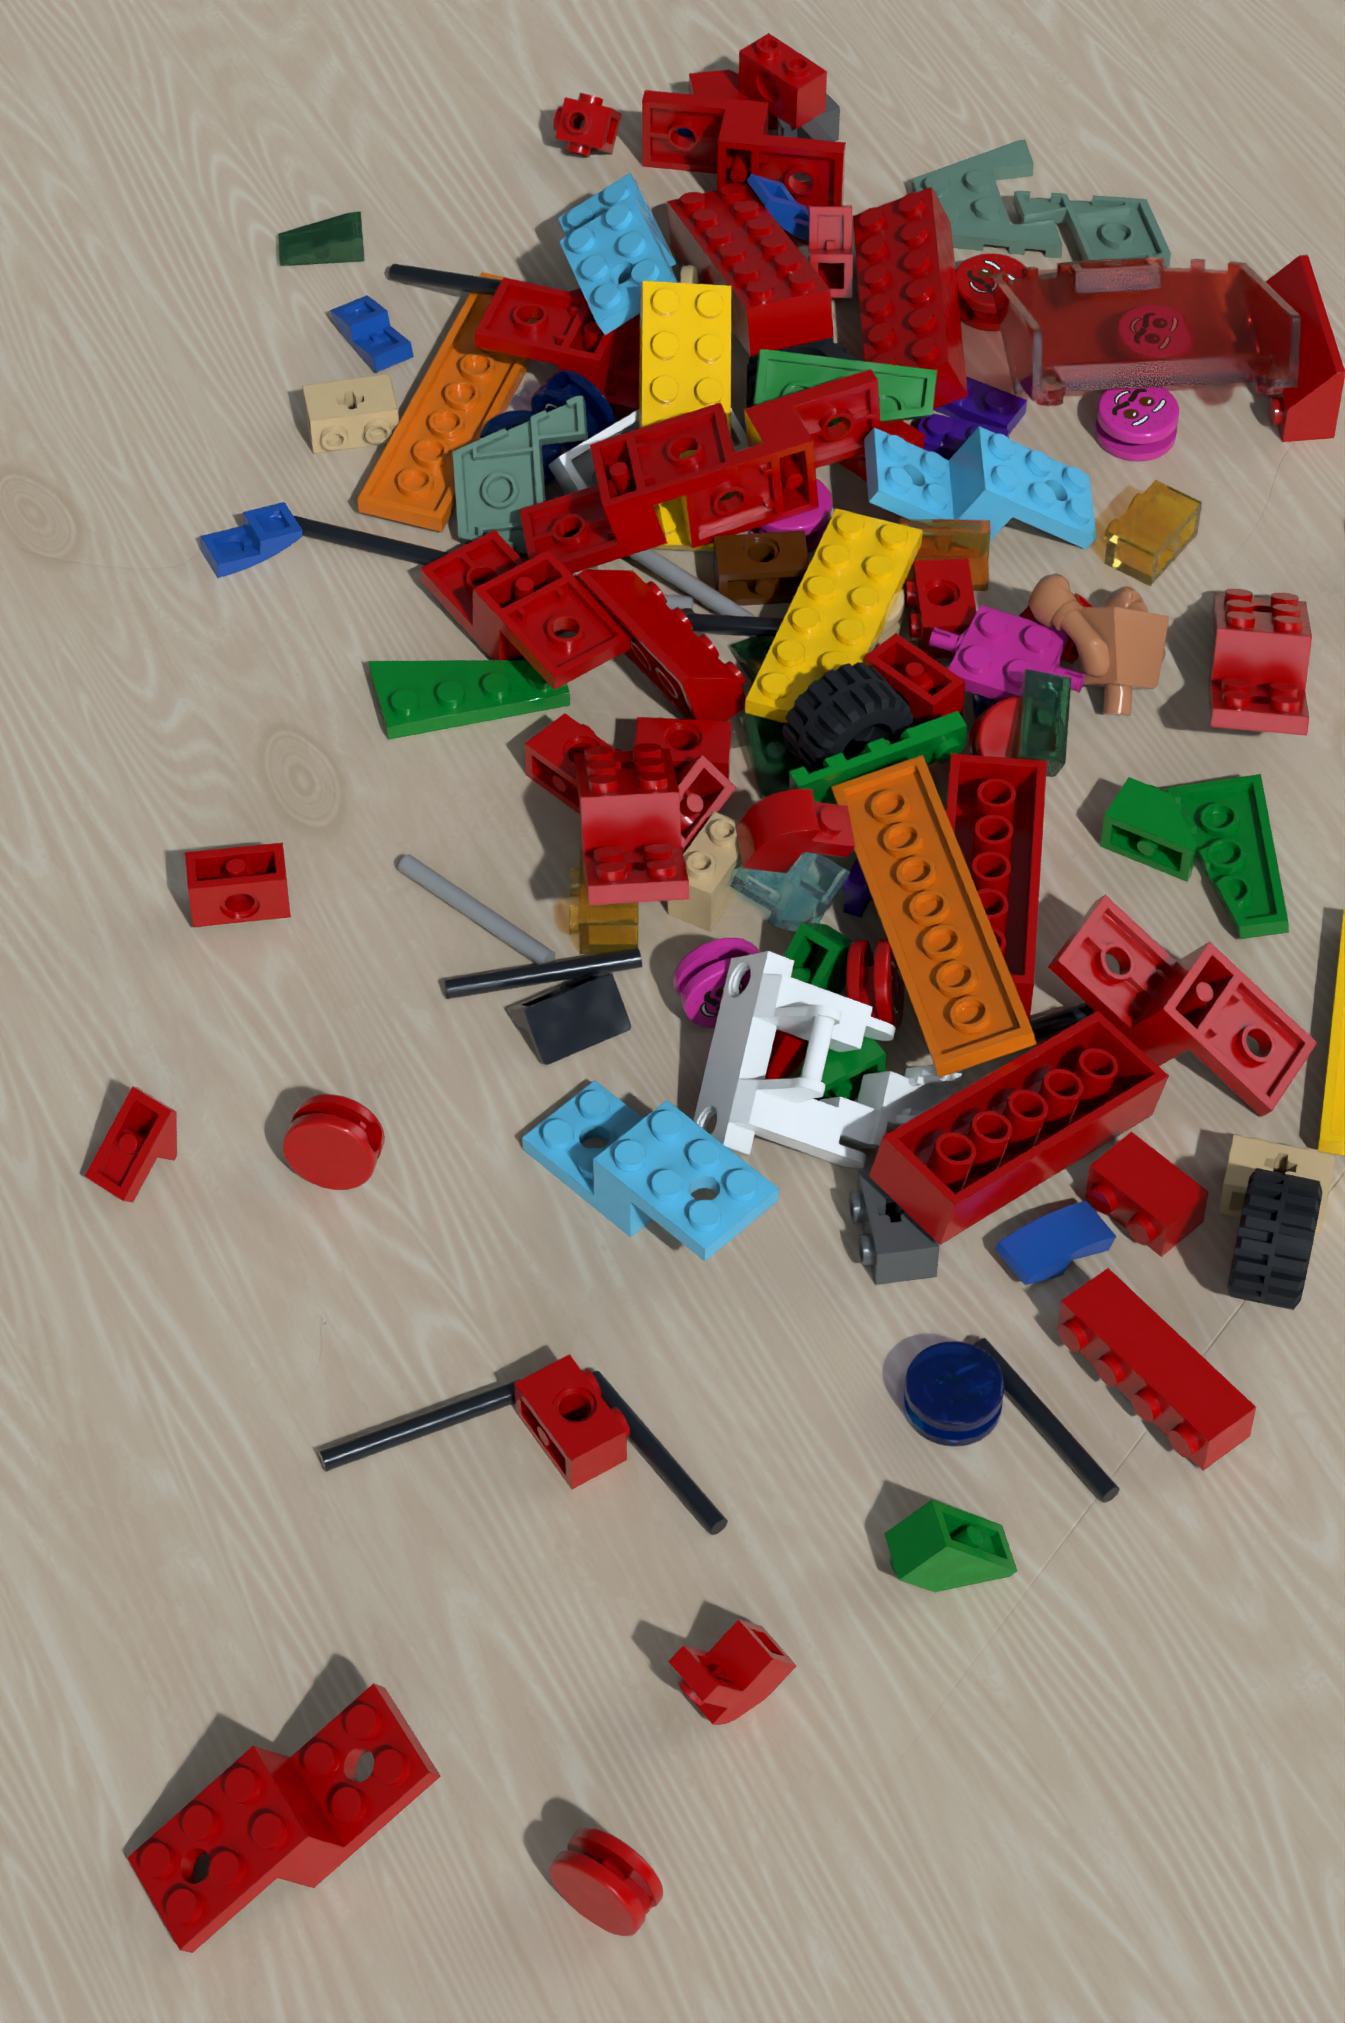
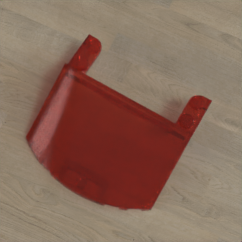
[991,258,1301,406]

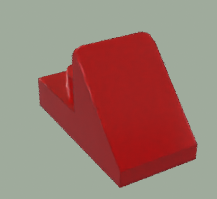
[85,1086,177,1203]

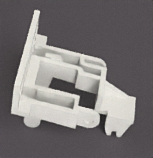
[693,951,962,1168]

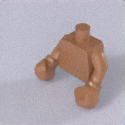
[1028,573,1169,716]

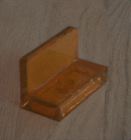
[899,518,991,591]

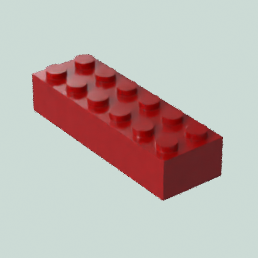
[667,183,834,356]
[853,187,968,409]
[946,753,1047,1020]
[869,1011,1169,1245]

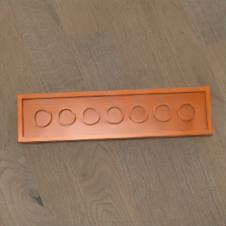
[357,272,539,532]
[831,755,1036,1078]

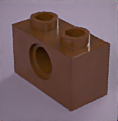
[713,530,810,606]

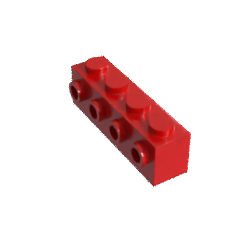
[1057,1268,1256,1471]

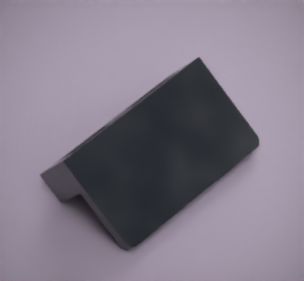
[509,972,631,1065]

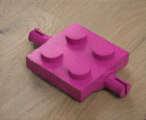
[929,605,1086,701]

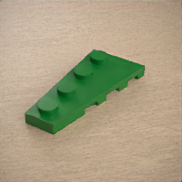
[753,349,937,427]
[368,660,570,740]
[789,711,967,805]
[1166,774,1289,939]

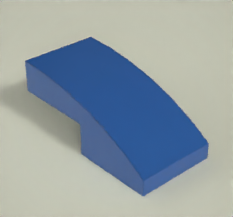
[747,174,809,242]
[330,295,414,373]
[200,502,302,578]
[995,1200,1116,1285]

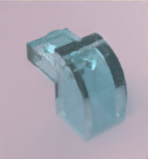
[730,852,850,932]

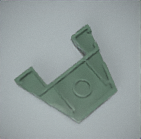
[912,140,1063,258]
[1013,191,1171,311]
[452,396,598,569]

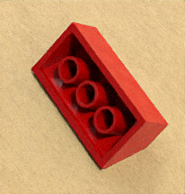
[1242,255,1345,442]
[577,569,746,721]

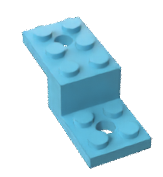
[558,173,678,335]
[864,426,1097,551]
[522,1080,779,1261]

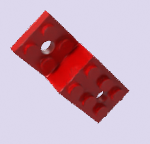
[642,90,846,210]
[474,277,640,418]
[681,369,881,549]
[519,402,741,574]
[420,530,631,690]
[1208,589,1312,736]
[574,743,690,905]
[1048,894,1317,1117]
[127,1683,441,1953]

